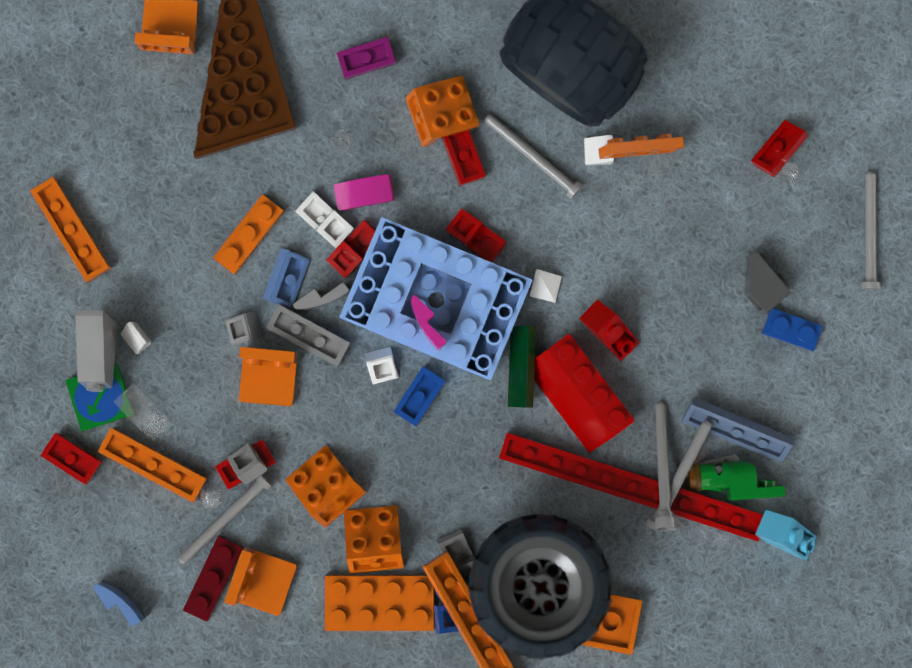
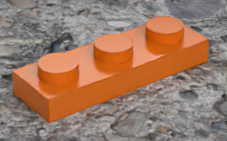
[598,133,684,159]
[213,194,284,275]

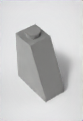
[76,310,118,392]

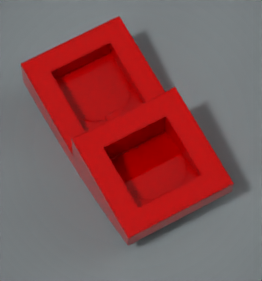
[445,208,507,263]
[326,220,376,279]

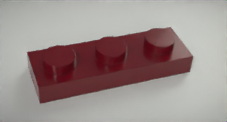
[183,536,243,622]

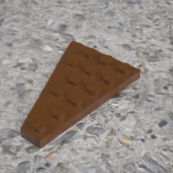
[193,0,296,160]

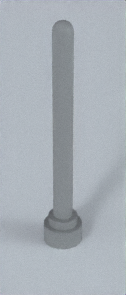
[655,402,677,532]

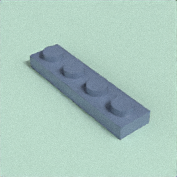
[682,397,794,463]

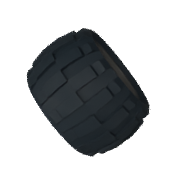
[500,0,648,127]
[469,514,612,660]

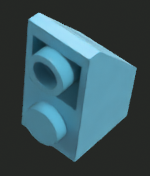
[755,510,817,561]

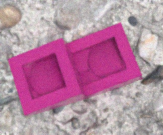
[334,174,395,211]
[411,295,447,352]

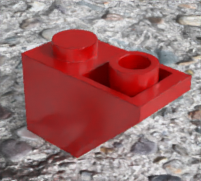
[579,299,639,362]

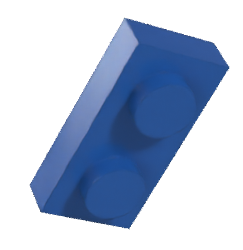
[761,308,823,352]
[393,367,445,426]

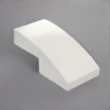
[295,191,354,248]

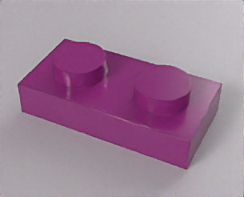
[337,37,396,80]

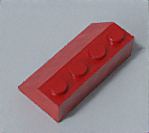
[534,334,635,453]

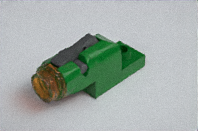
[687,454,786,501]

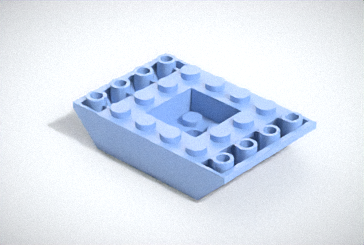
[339,217,533,381]

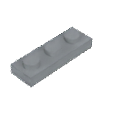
[266,305,351,367]

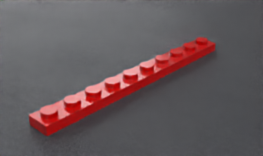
[499,432,763,542]

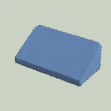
[263,248,311,309]

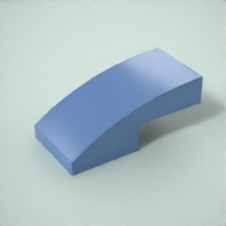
[93,581,145,627]

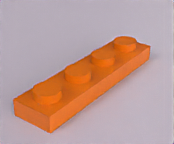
[30,177,111,283]
[98,427,208,503]

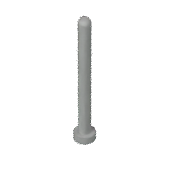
[485,114,583,199]
[861,171,881,290]
[645,421,712,533]
[178,474,273,564]

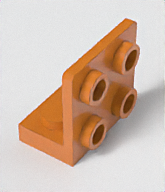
[135,0,199,55]
[405,76,479,148]
[239,347,298,406]
[286,446,366,528]
[344,505,404,574]
[224,547,297,616]

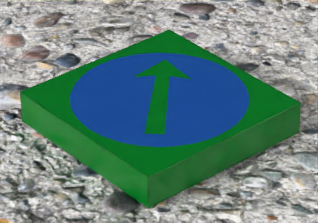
[65,363,135,432]

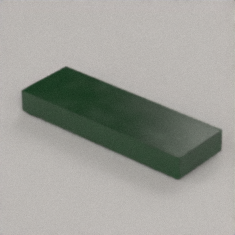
[508,326,536,408]

